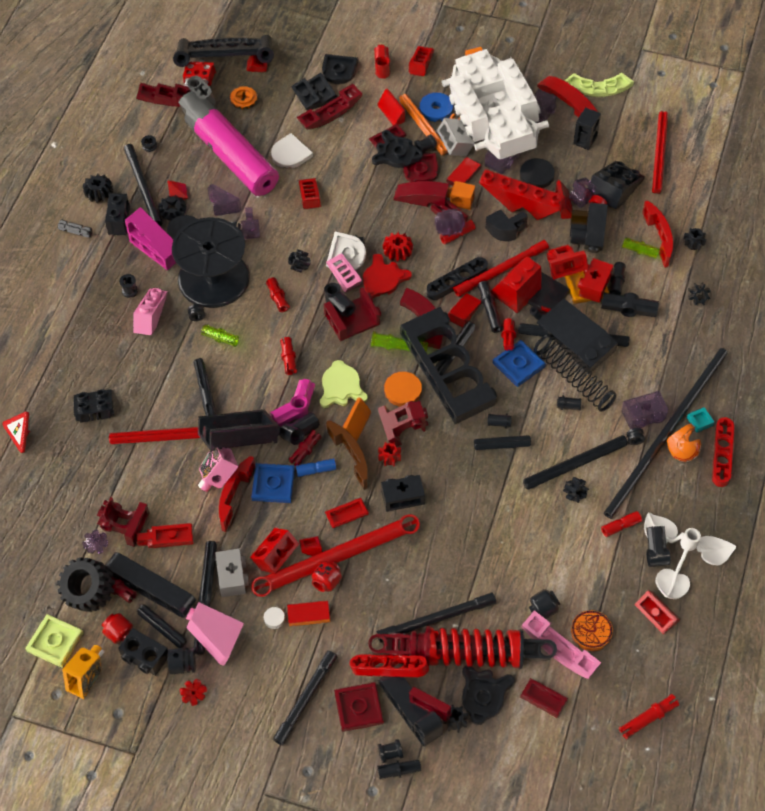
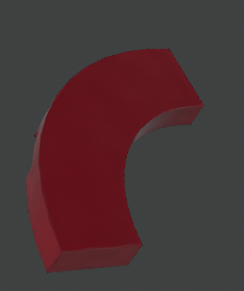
[400,288,443,349]

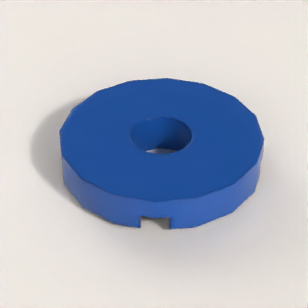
[420,93,453,122]

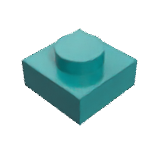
[687,407,714,433]

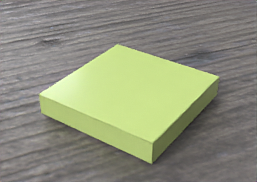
[25,614,84,668]

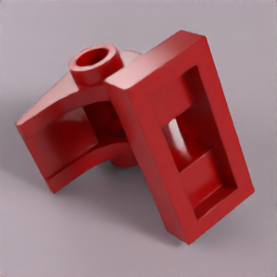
[547,245,588,280]

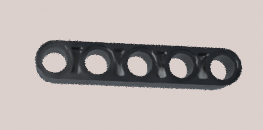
[105,552,196,618]

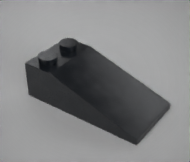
[537,298,618,374]

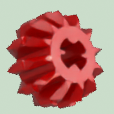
[383,231,413,263]

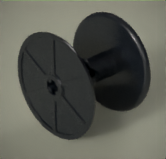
[172,217,250,308]

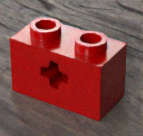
[577,258,613,303]

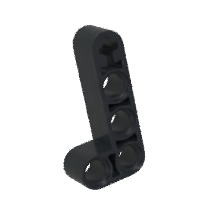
[378,676,443,747]

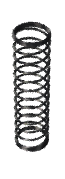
[534,334,617,412]

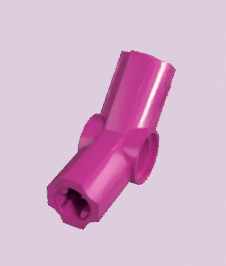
[270,379,315,427]

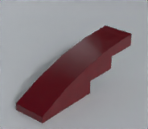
[136,82,191,107]

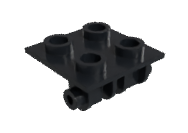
[74,389,114,423]

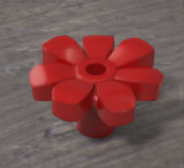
[180,679,207,706]

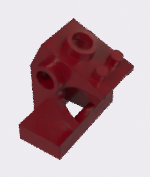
[378,401,429,447]
[97,497,150,547]

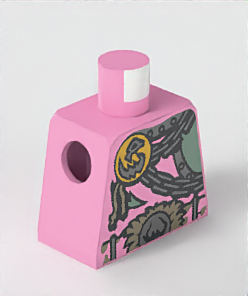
[198,447,238,492]

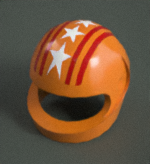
[667,423,701,462]

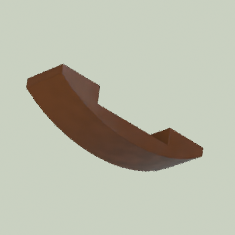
[326,420,368,490]

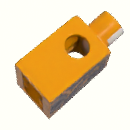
[62,645,104,699]

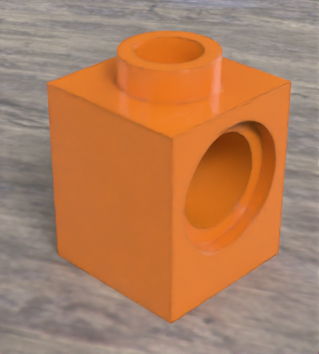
[448,181,475,210]

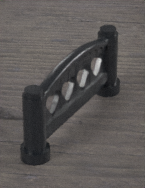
[173,35,274,67]

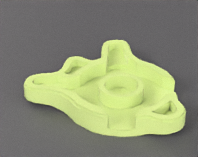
[320,360,368,408]

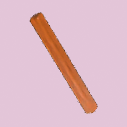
[399,94,448,155]

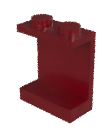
[323,288,382,342]

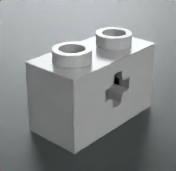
[437,118,474,156]
[215,549,249,597]

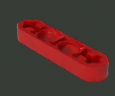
[712,417,734,487]
[349,654,429,677]

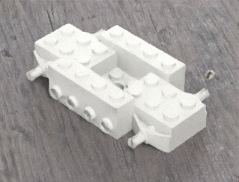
[442,49,549,160]

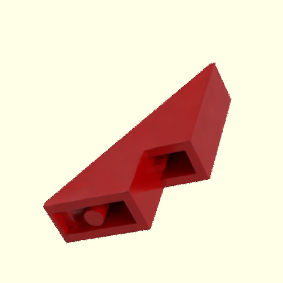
[479,169,566,220]

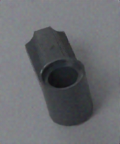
[324,282,356,317]
[280,412,320,445]
[646,526,671,567]

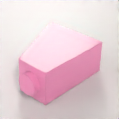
[186,602,244,666]

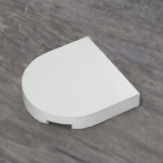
[271,133,313,168]
[326,232,366,271]

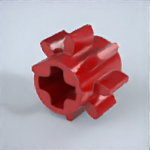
[378,442,401,466]

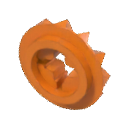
[230,86,257,109]

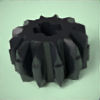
[83,173,113,203]

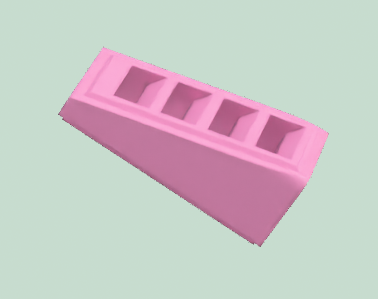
[326,253,362,293]

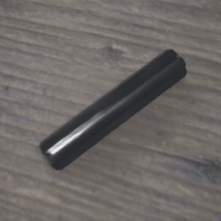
[473,435,531,450]
[137,604,187,648]

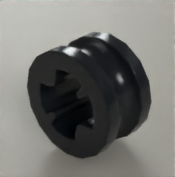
[141,135,158,152]
[187,304,205,321]
[626,428,645,445]

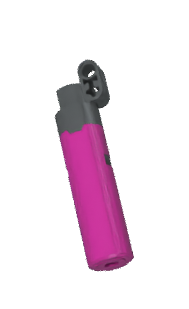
[179,76,279,196]

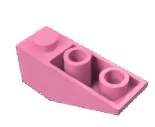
[134,288,167,335]

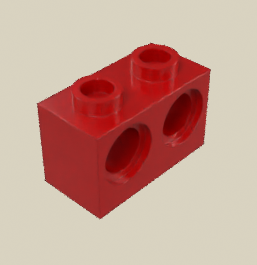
[250,528,299,574]

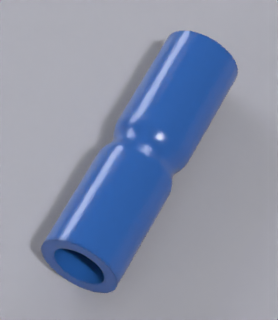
[296,458,336,477]

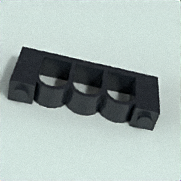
[400,307,497,424]

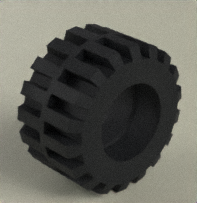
[57,557,115,612]

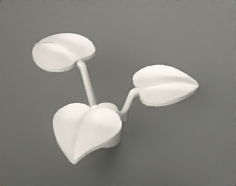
[644,512,736,599]

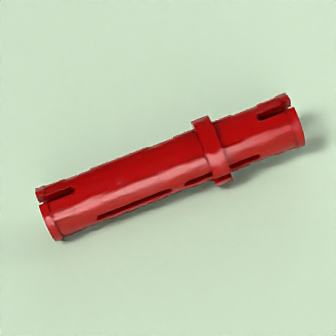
[619,694,679,739]

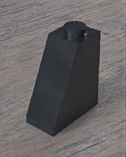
[584,203,608,253]

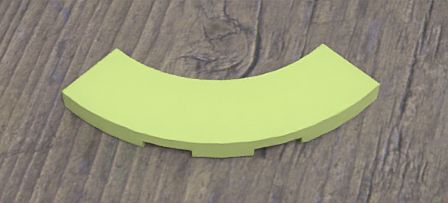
[564,73,634,97]

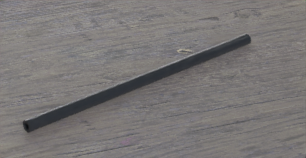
[604,348,728,519]

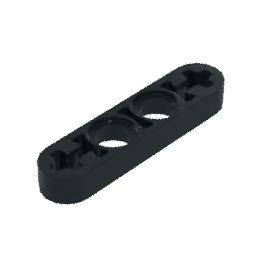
[427,257,488,300]

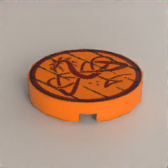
[571,610,613,651]

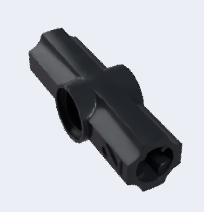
[601,292,659,318]

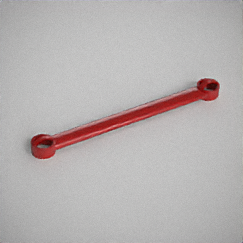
[251,514,420,597]

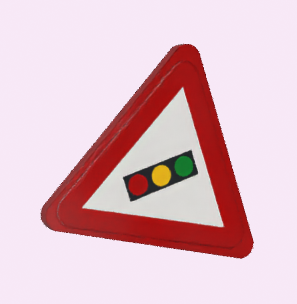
[2,412,30,453]

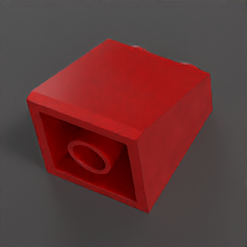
[491,256,541,314]

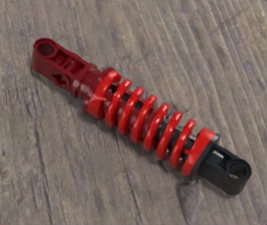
[368,626,557,670]

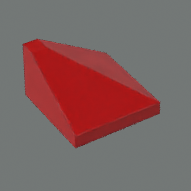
[167,180,188,200]
[299,536,322,556]

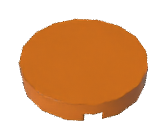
[384,372,422,407]

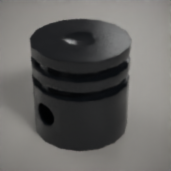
[168,647,196,674]

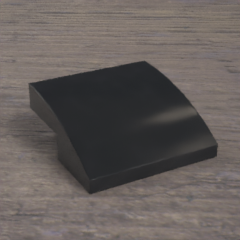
[291,72,337,110]

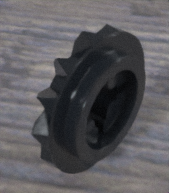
[158,194,187,220]

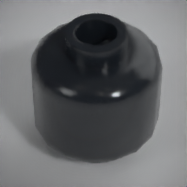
[529,589,560,619]

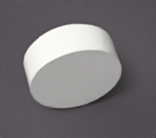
[264,607,285,629]

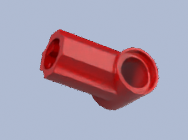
[374,44,390,79]

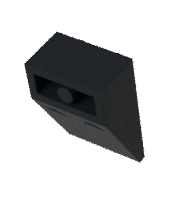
[586,161,645,209]

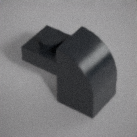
[485,209,528,242]

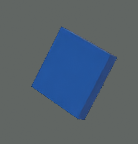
[492,340,546,387]
[251,463,295,503]

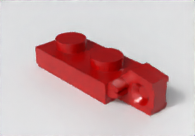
[137,523,193,548]

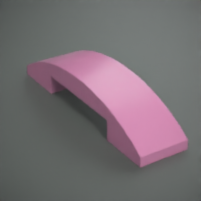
[521,610,601,679]

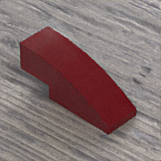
[393,181,449,207]

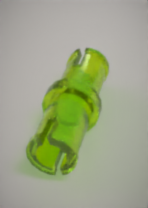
[622,237,660,259]
[201,324,239,347]

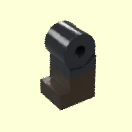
[570,210,588,245]

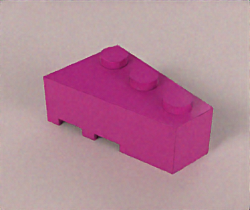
[125,207,176,270]

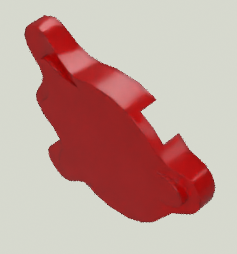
[363,254,412,299]

